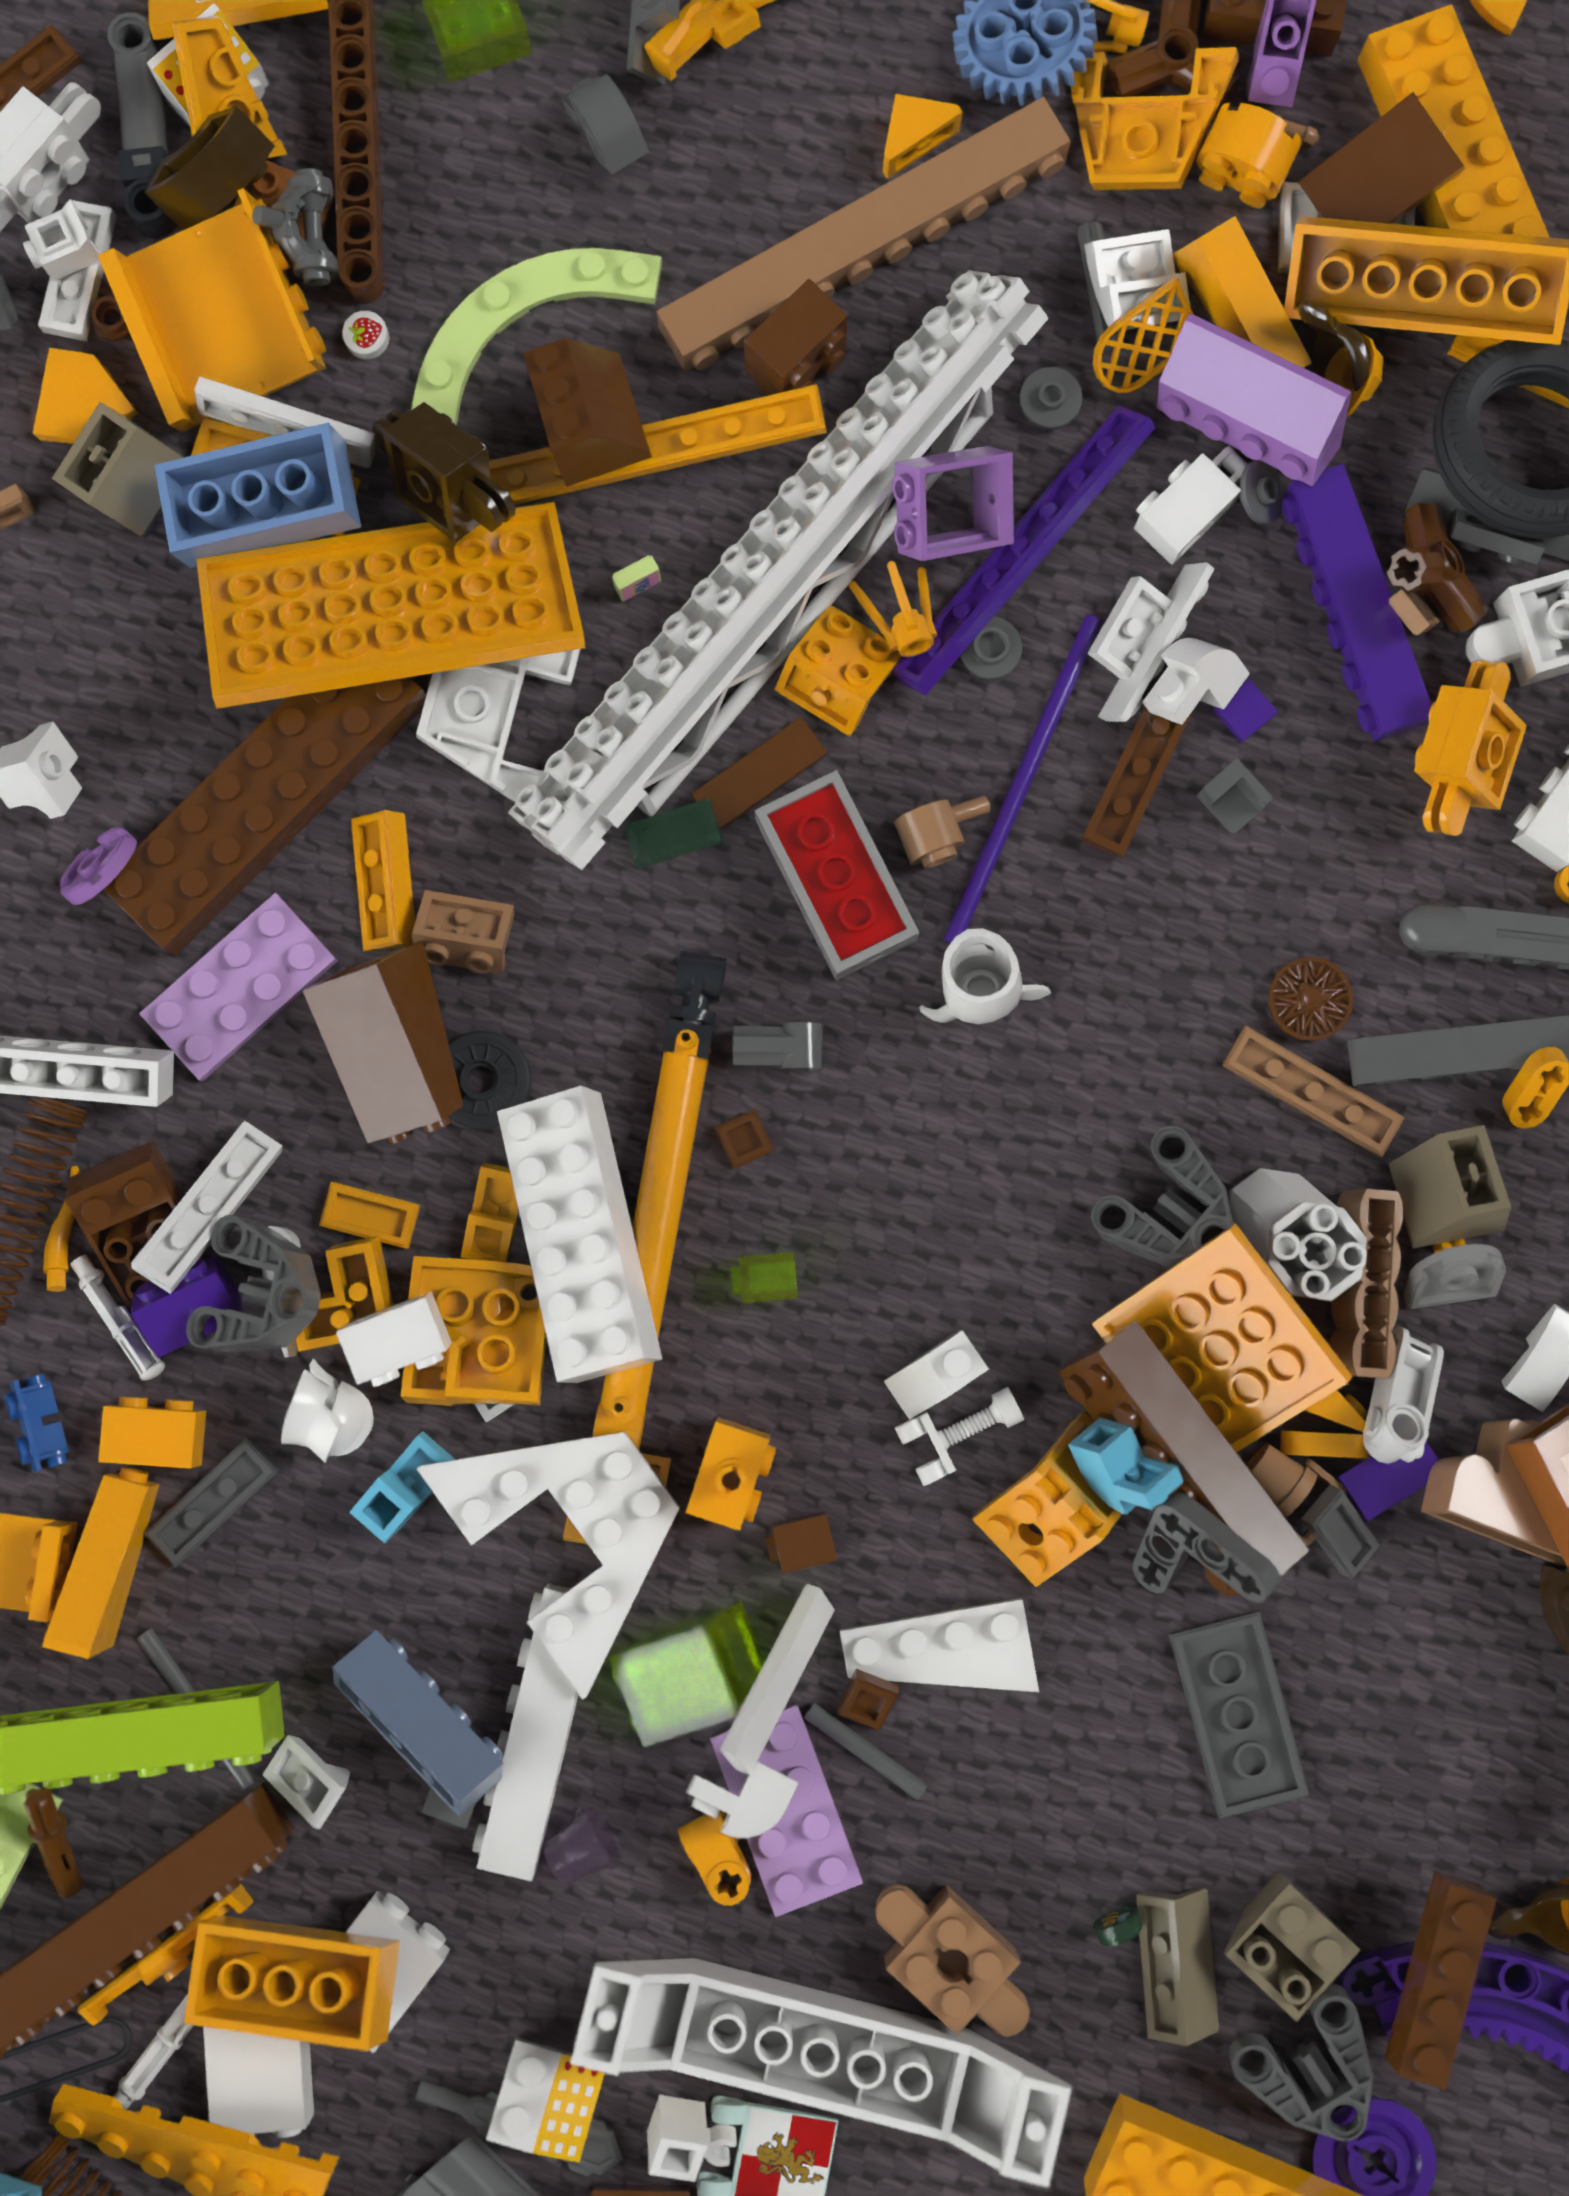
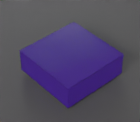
[1212,678,1278,743]

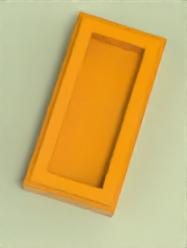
[319,1182,421,1249]

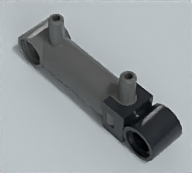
[107,12,177,239]

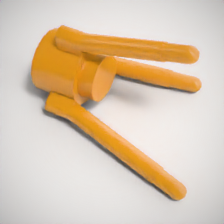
[1085,0,1149,55]
[848,561,937,657]

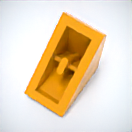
[883,94,962,179]

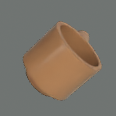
[894,796,990,869]

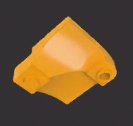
[401,1256,547,1406]

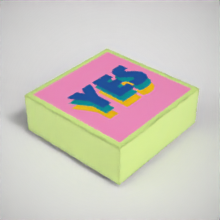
[612,555,661,602]

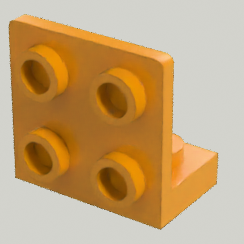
[774,606,902,737]
[0,1512,78,1622]

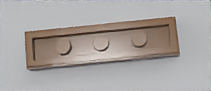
[1221,1026,1405,1157]

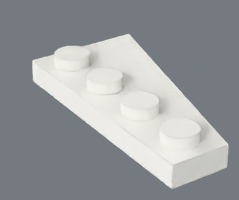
[840,1598,1039,1692]

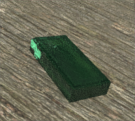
[624,798,724,869]

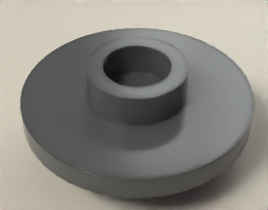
[1019,367,1082,430]
[1239,460,1283,524]
[960,617,1022,680]

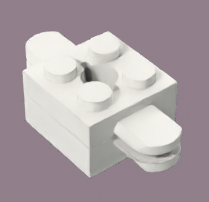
[0,83,101,232]
[1465,569,1569,687]

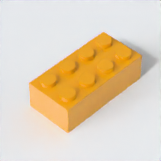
[184,1915,400,2051]

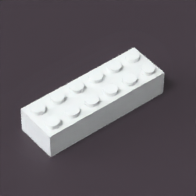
[497,1086,662,1383]

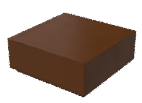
[714,1109,775,1170]
[837,1668,899,1731]

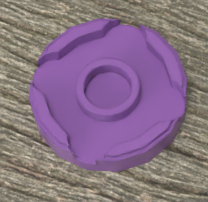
[60,827,137,905]

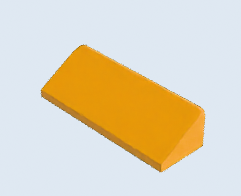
[351,810,415,951]

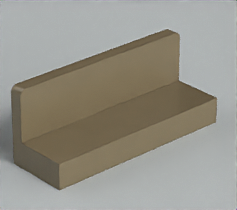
[1136,1888,1219,2046]

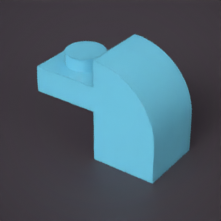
[1068,1418,1183,1515]
[349,1432,456,1543]

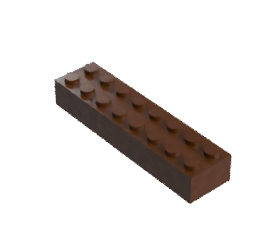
[103,677,426,956]
[0,1782,295,2060]

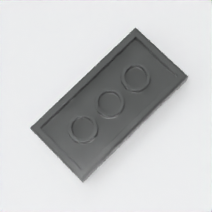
[1168,1610,1309,1819]

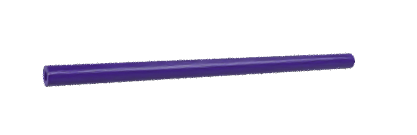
[943,615,1102,944]

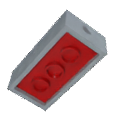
[755,770,919,981]

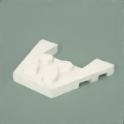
[416,649,580,802]

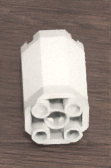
[1228,1168,1367,1301]

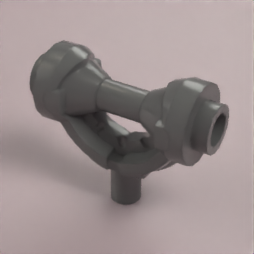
[252,168,338,286]

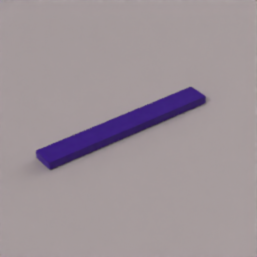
[891,405,1155,696]

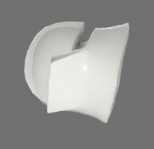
[281,1358,373,1463]

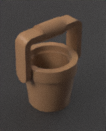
[1246,1443,1347,1546]

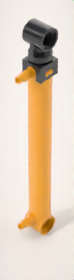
[592,950,727,1450]

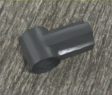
[733,1022,823,1072]

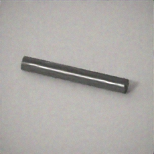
[803,1702,928,1800]

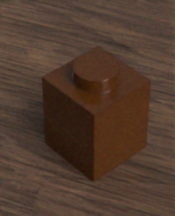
[765,1511,837,1573]

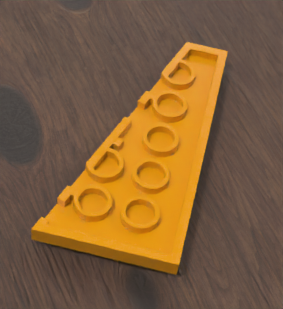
[48,2084,339,2196]

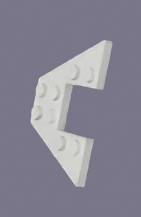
[417,1431,680,1700]

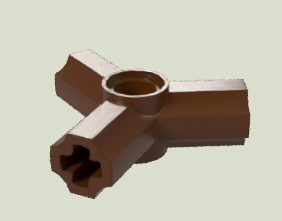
[1106,0,1241,112]
[1387,502,1488,632]

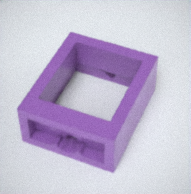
[893,446,1014,561]

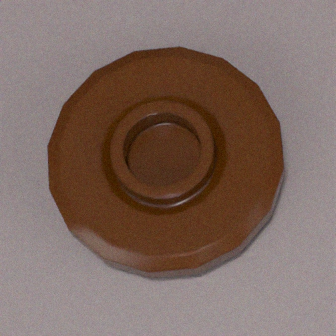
[1267,957,1353,1042]

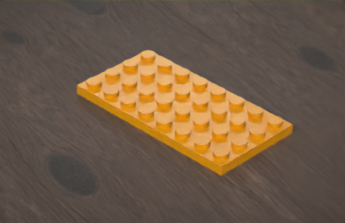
[196,502,585,709]

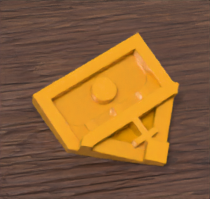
[33,348,138,444]

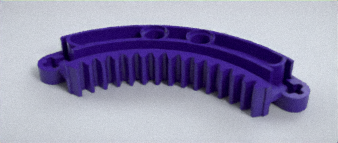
[1339,1941,1569,2074]

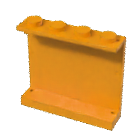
[97,188,326,432]

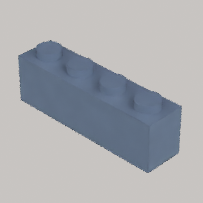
[333,1630,503,1817]

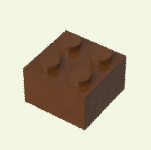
[744,278,848,395]

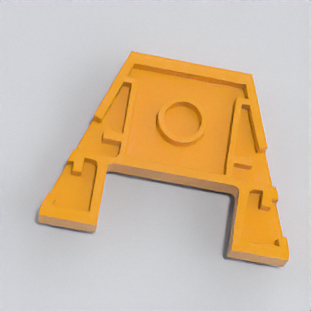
[1071,47,1239,190]

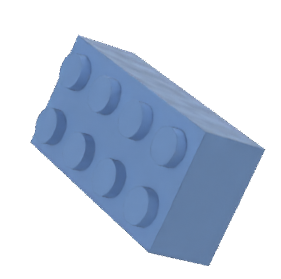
[154,423,361,568]

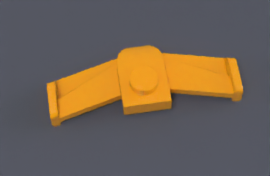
[644,0,775,81]
[78,1883,254,2026]

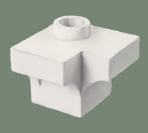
[0,721,82,819]

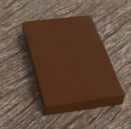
[1298,92,1465,224]

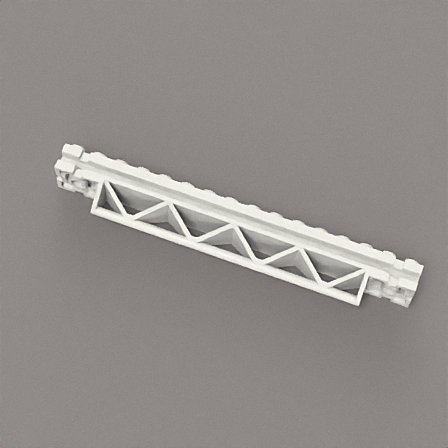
[508,270,1048,870]

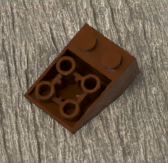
[64,1141,207,1312]

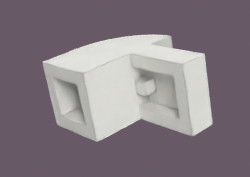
[1142,638,1250,725]
[686,1762,798,1838]

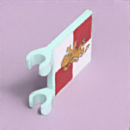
[696,2095,839,2196]

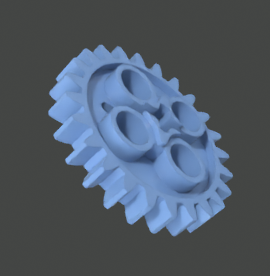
[953,0,1097,106]

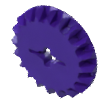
[1311,2095,1436,2196]

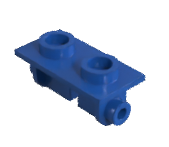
[4,1374,70,1472]

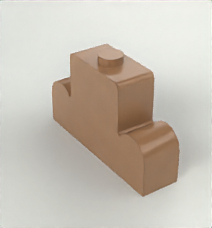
[1421,1419,1569,1569]

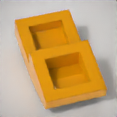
[460,1162,519,1262]

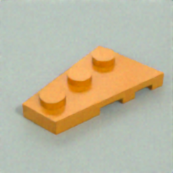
[171,16,288,158]

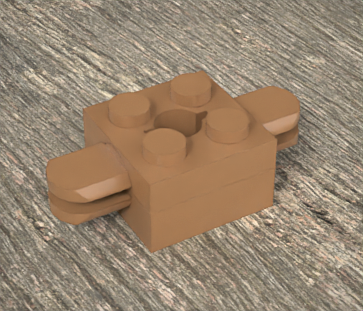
[875,1883,1030,2037]

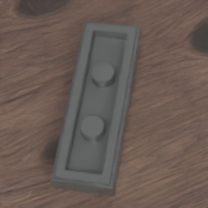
[144,1437,280,1568]

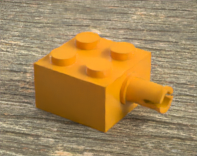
[686,1417,776,1531]

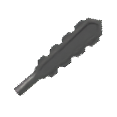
[415,2080,624,2176]

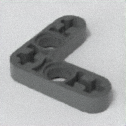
[1132,1492,1281,1603]

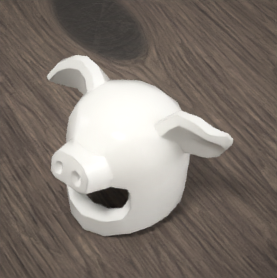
[919,929,1051,1025]

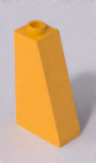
[1173,216,1312,368]
[42,1467,160,1659]

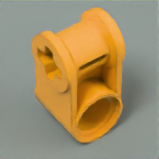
[678,1810,751,1906]

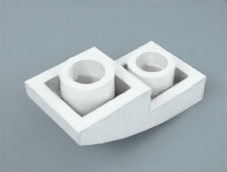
[1501,1304,1569,1412]

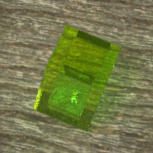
[731,1252,798,1303]

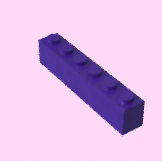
[1281,464,1432,742]

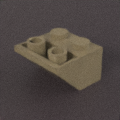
[52,402,184,538]
[1388,1125,1511,1248]
[1224,1871,1360,2022]

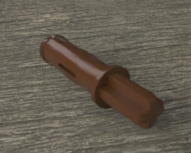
[23,1787,83,1898]

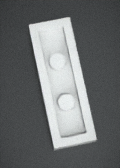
[38,200,117,341]

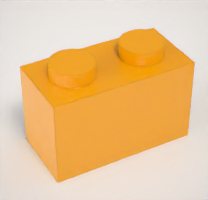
[98,1396,206,1468]

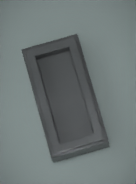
[1301,1484,1380,1580]

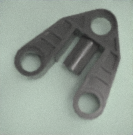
[1091,1126,1233,1268]
[186,1215,320,1352]
[1228,1985,1374,2141]

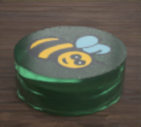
[1093,1907,1143,1946]

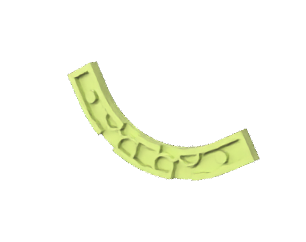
[412,248,662,425]

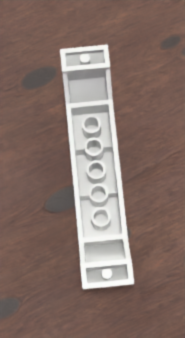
[571,1958,1071,2187]

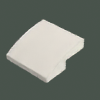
[1084,229,1190,332]

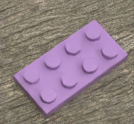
[139,892,338,1082]
[710,1703,863,1917]

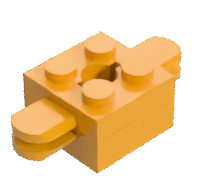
[1414,660,1527,836]

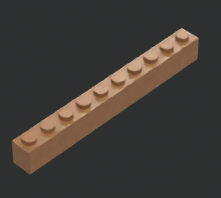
[656,96,1071,372]

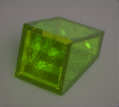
[609,1601,765,1747]

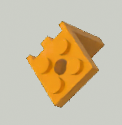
[972,1411,1122,1587]

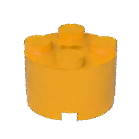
[1196,103,1302,208]

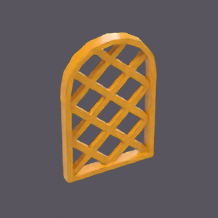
[1093,277,1193,393]

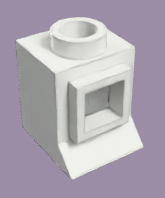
[23,199,100,281]

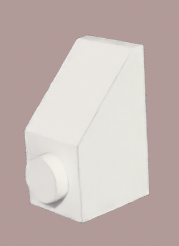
[884,1330,989,1420]

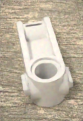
[1363,1326,1444,1464]

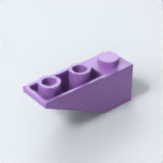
[1245,0,1316,107]

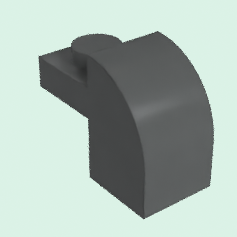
[560,74,649,174]

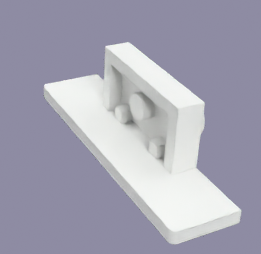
[1087,563,1214,722]

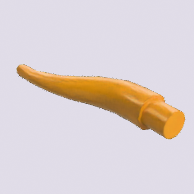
[44,1166,80,1292]

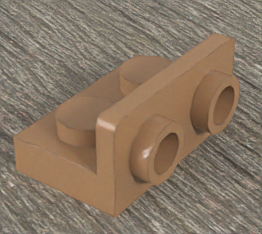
[412,890,514,974]

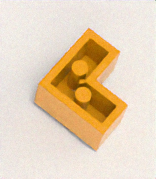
[296,1236,394,1352]

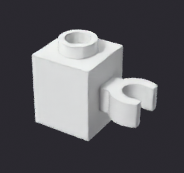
[647,2095,737,2182]

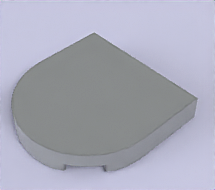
[1403,1244,1506,1309]

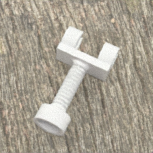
[895,1387,1024,1486]

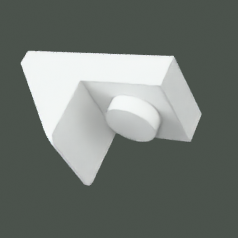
[263,1735,350,1829]

